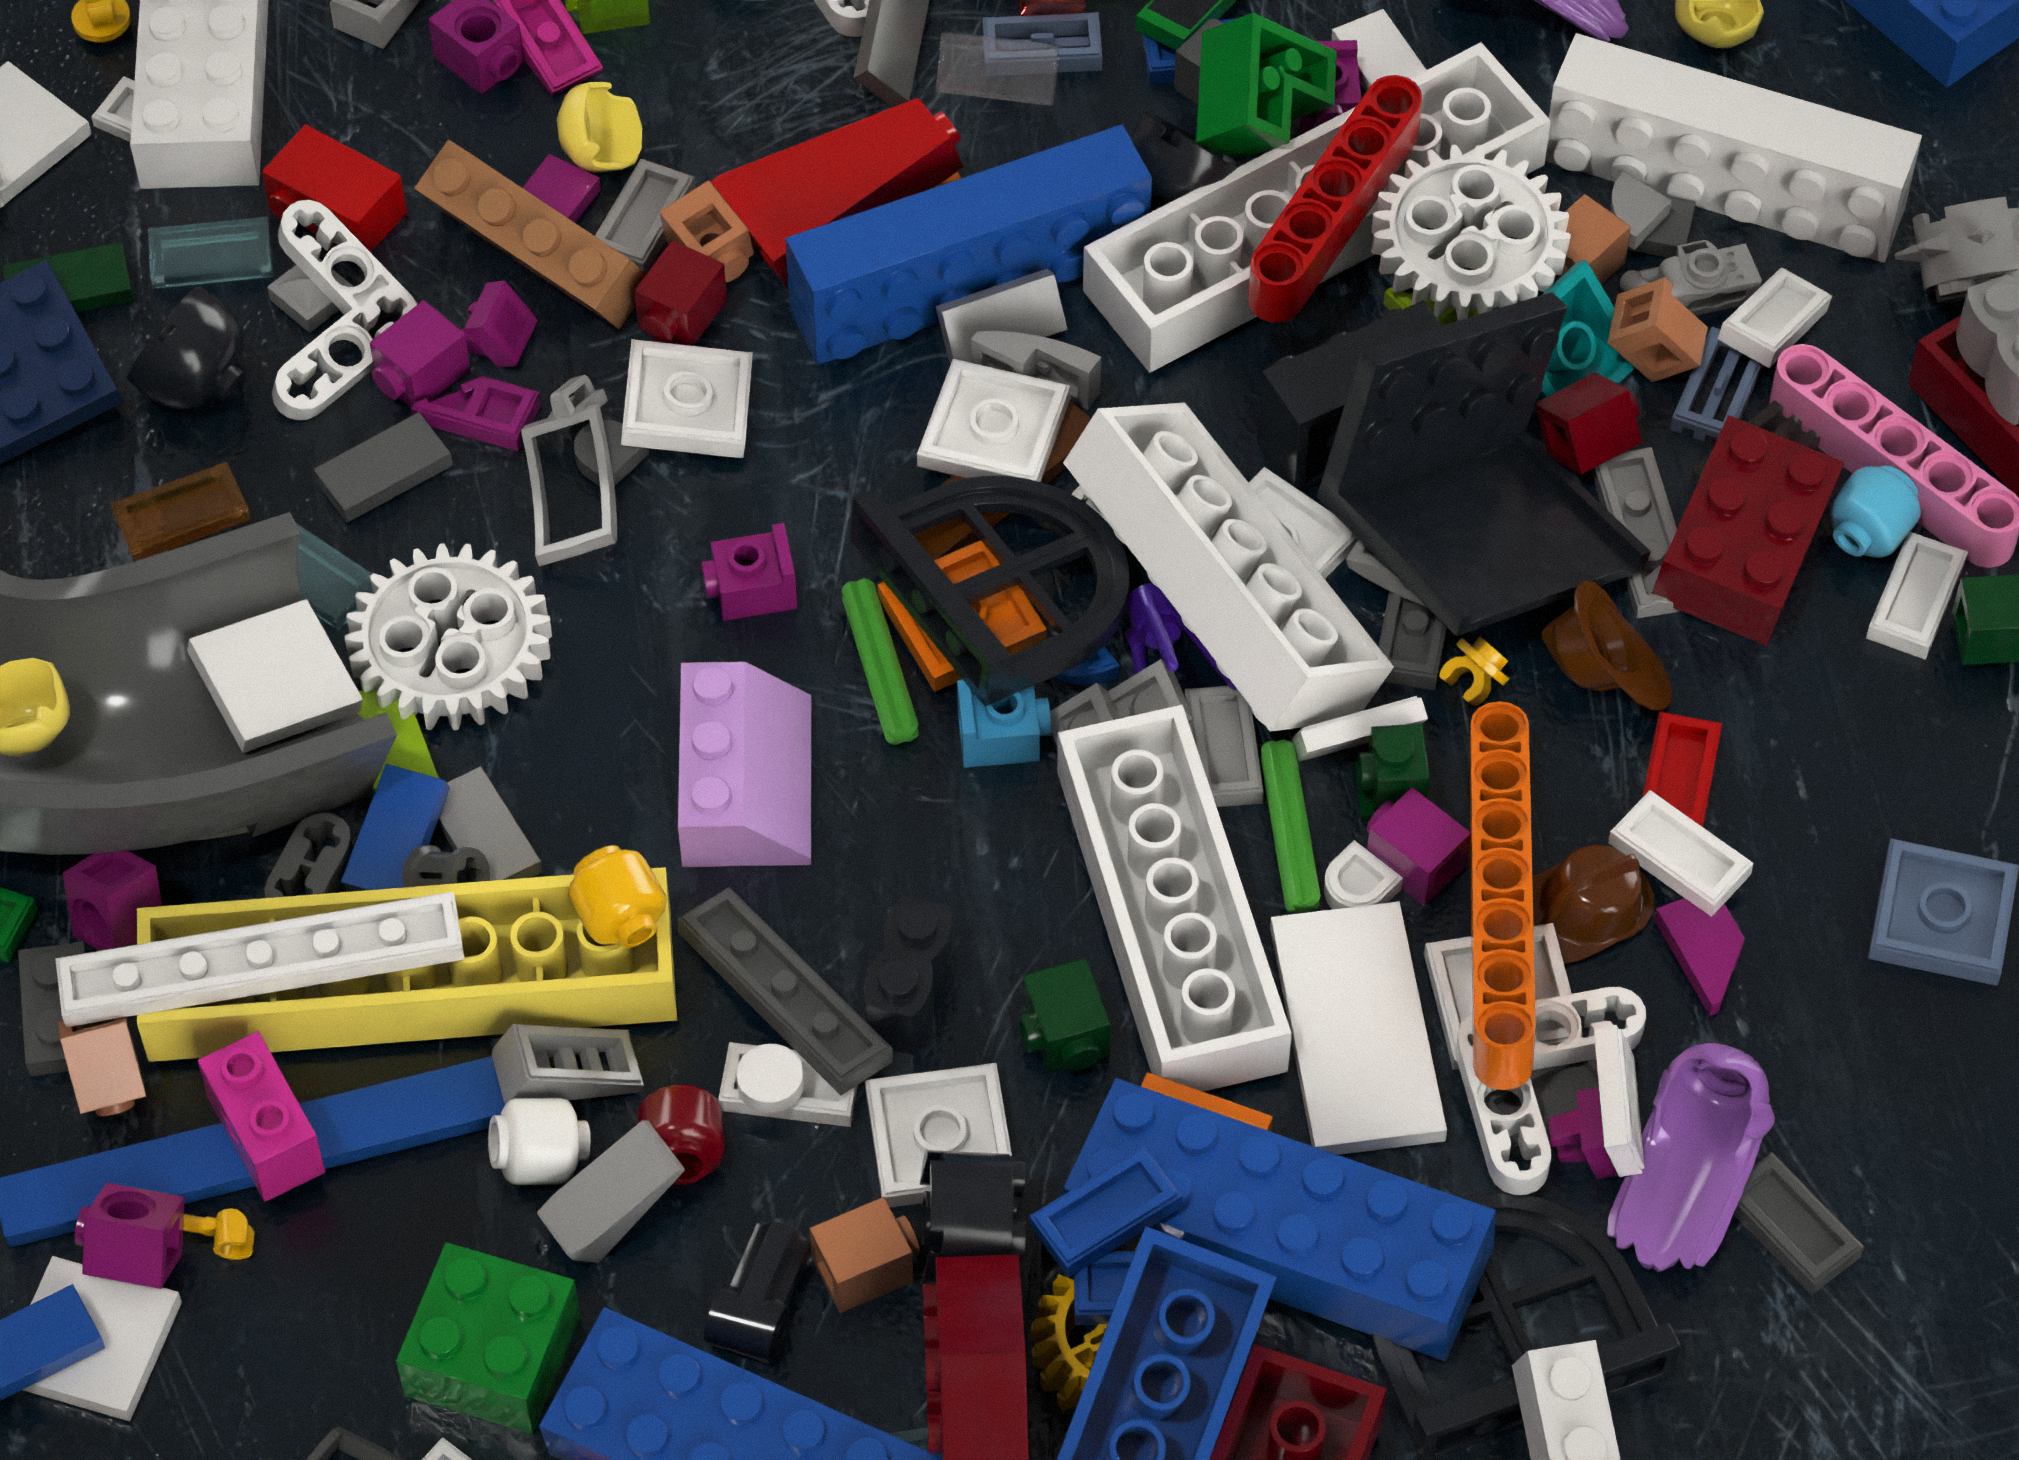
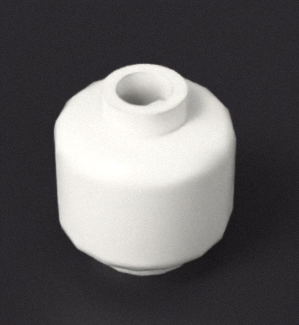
[488,1098,591,1185]

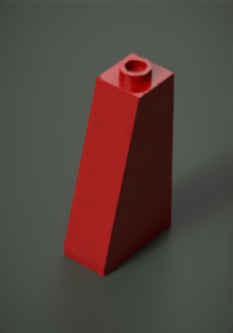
[710,98,963,290]

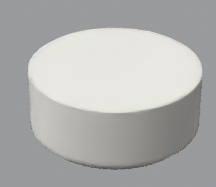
[736,1044,804,1114]

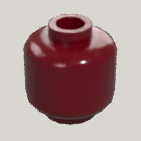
[636,1084,725,1185]

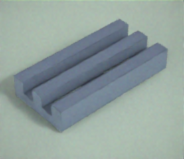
[982,12,1102,76]
[1670,327,1764,442]

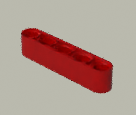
[1248,75,1422,323]

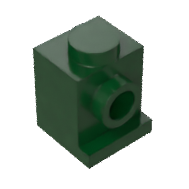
[1354,724,1430,822]

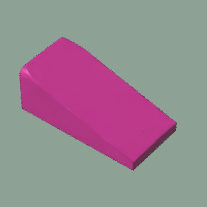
[493,0,603,96]

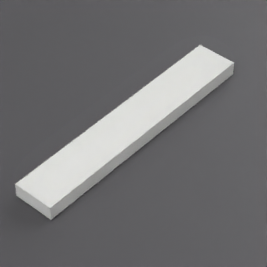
[55,891,465,1027]

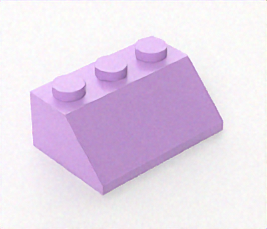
[678,662,812,867]

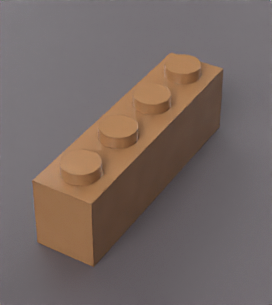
[414,139,646,330]

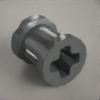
[402,845,490,887]

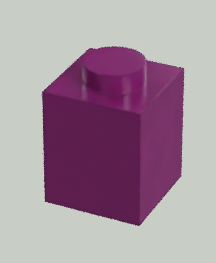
[370,300,471,408]
[1366,787,1471,907]

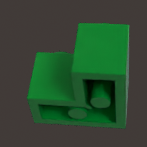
[1196,13,1337,161]

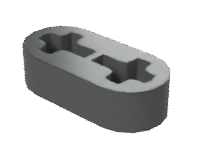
[264,812,354,898]

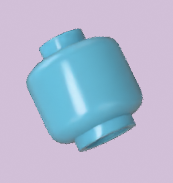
[1827,465,1921,558]

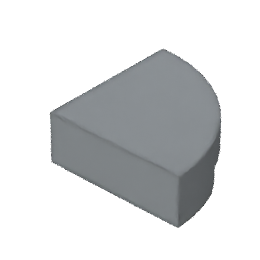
[1611,170,1672,250]

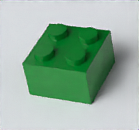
[396,1242,580,1435]

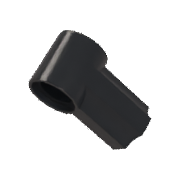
[704,1221,811,1364]

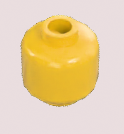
[568,845,667,948]

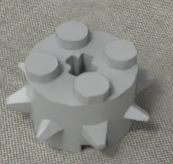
[1895,197,2019,303]

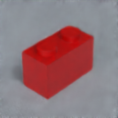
[262,124,407,253]

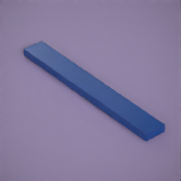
[0,1056,506,1248]

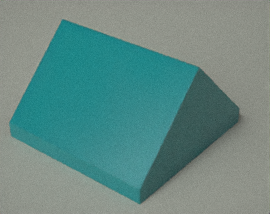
[1532,260,1635,415]

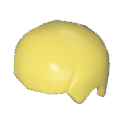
[1675,0,1764,48]
[557,82,642,173]
[0,658,70,757]

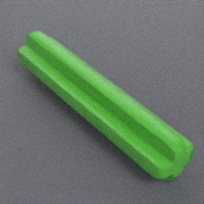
[842,578,919,745]
[1260,739,1321,914]

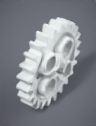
[1371,145,1571,321]
[345,543,552,730]

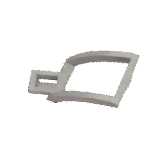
[521,375,617,567]

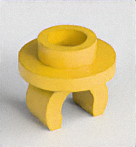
[71,0,131,42]
[1439,636,1510,706]

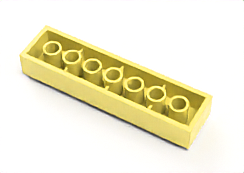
[137,867,677,1062]

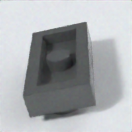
[18,941,87,1077]

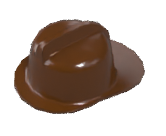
[1542,580,1672,711]
[1532,844,1654,966]

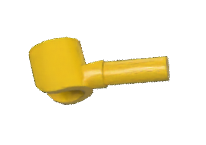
[183,1208,255,1260]

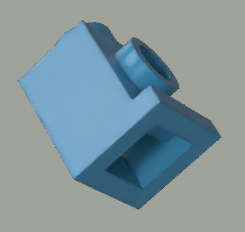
[957,680,1051,768]

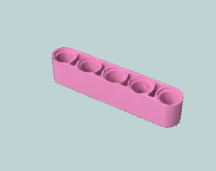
[1769,344,2019,568]

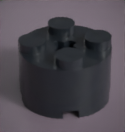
[916,1150,1026,1287]

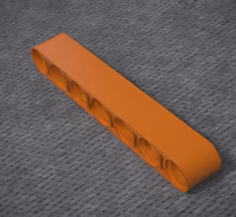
[1469,701,1536,1090]

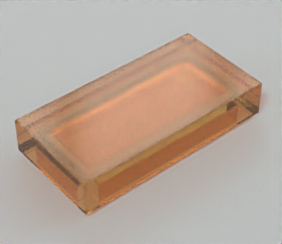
[110,462,251,562]

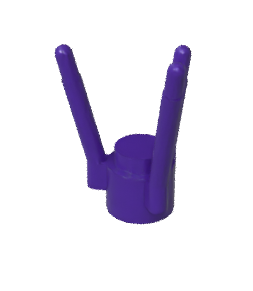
[1125,583,1237,690]

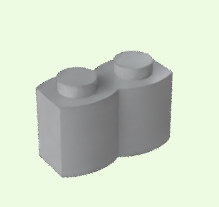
[1956,275,2019,425]

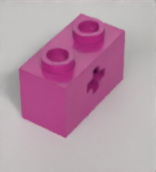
[197,1031,326,1202]

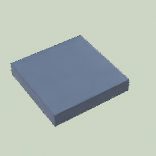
[1868,839,2019,986]

